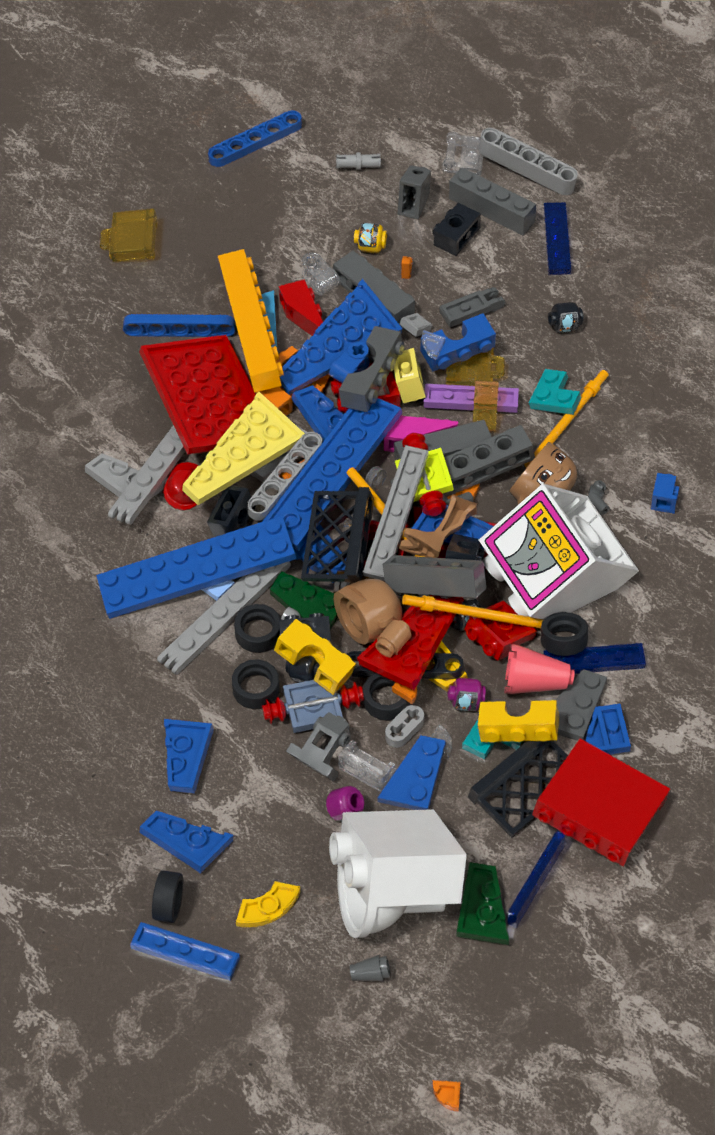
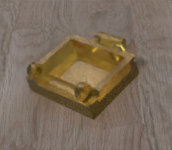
[100,209,158,262]
[446,348,505,387]

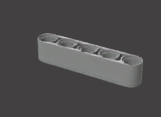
[479,128,578,195]

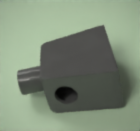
[397,165,431,219]

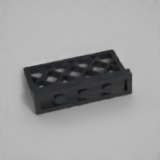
[301,487,374,584]
[468,741,568,838]

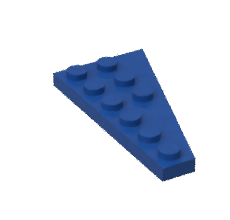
[280,279,403,395]

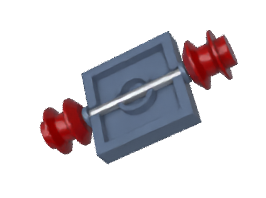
[262,680,364,733]

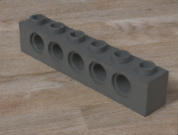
[390,425,535,513]

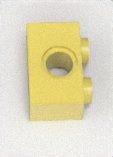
[394,348,426,404]

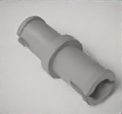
[336,152,381,170]

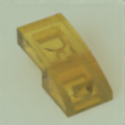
[473,380,499,432]

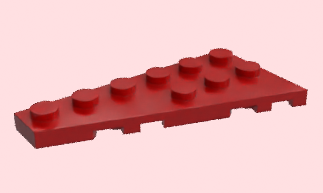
[357,595,464,690]

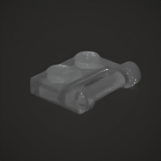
[442,132,484,175]

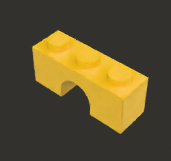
[274,619,356,695]
[478,700,559,742]

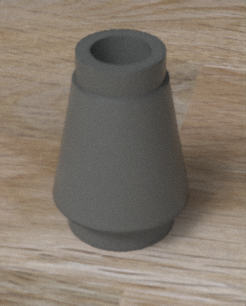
[350,954,390,981]

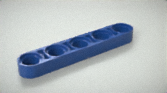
[208,110,302,167]
[123,314,235,337]

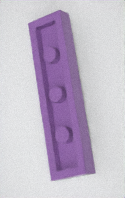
[424,384,519,413]

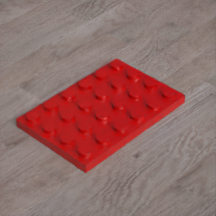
[139,335,256,455]

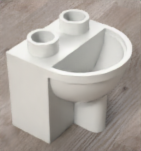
[329,809,467,938]

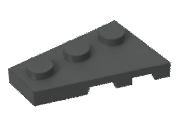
[556,669,607,741]

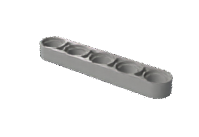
[248,432,322,520]

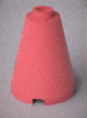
[504,644,574,694]

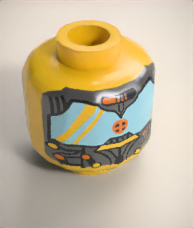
[354,223,387,253]

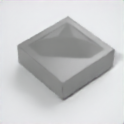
[400,313,433,337]

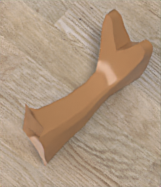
[399,494,477,558]

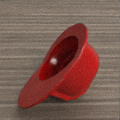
[163,462,199,510]

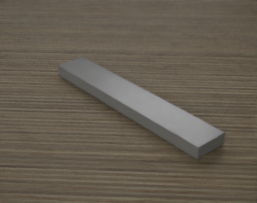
[363,445,429,581]

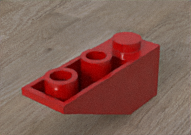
[279,279,325,336]

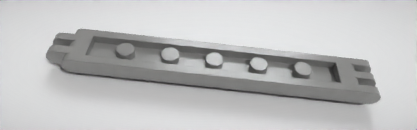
[108,425,185,525]
[157,561,291,675]

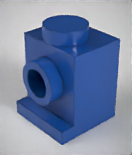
[651,473,680,514]

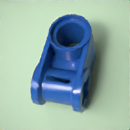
[329,342,370,383]

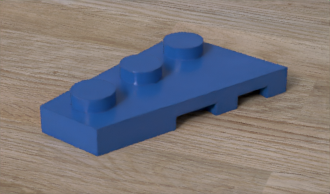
[292,385,345,443]
[412,505,494,548]
[164,719,214,793]
[377,735,446,810]
[140,811,234,873]

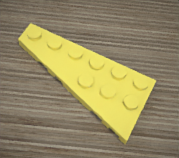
[182,392,305,505]

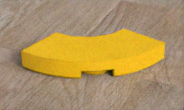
[236,881,301,927]

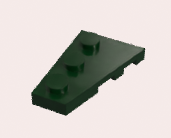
[270,571,338,630]
[456,862,509,945]

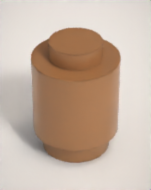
[375,620,412,657]

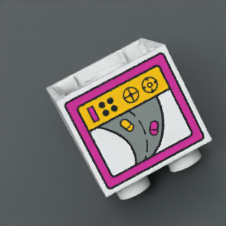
[479,484,639,620]

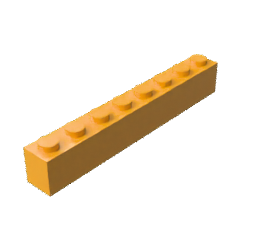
[218,249,284,393]

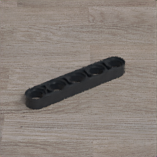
[347,651,465,679]

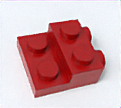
[464,600,537,661]

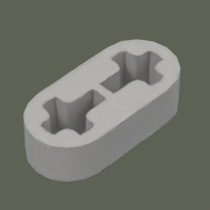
[385,705,424,748]

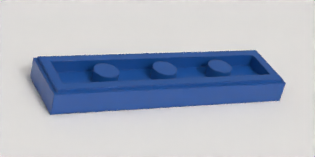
[130,922,240,981]

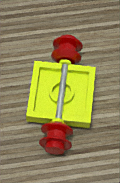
[395,433,454,516]

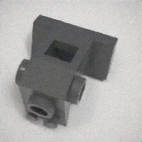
[286,712,351,782]

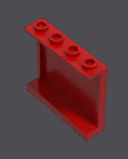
[532,738,670,867]

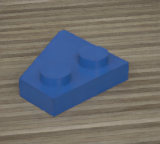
[585,704,631,755]

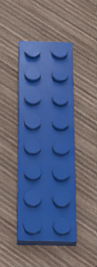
[262,398,402,551]
[96,516,296,619]

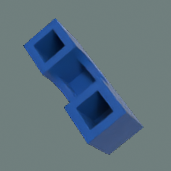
[420,313,496,372]

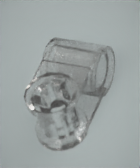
[302,253,341,296]

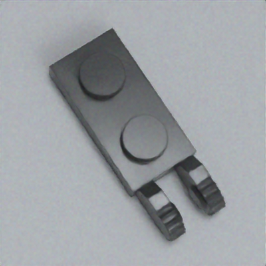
[439,287,506,327]

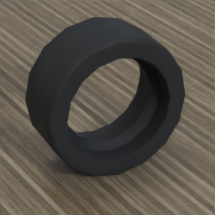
[234,604,280,653]
[541,612,588,656]
[232,659,280,709]
[363,673,410,721]
[152,870,183,923]

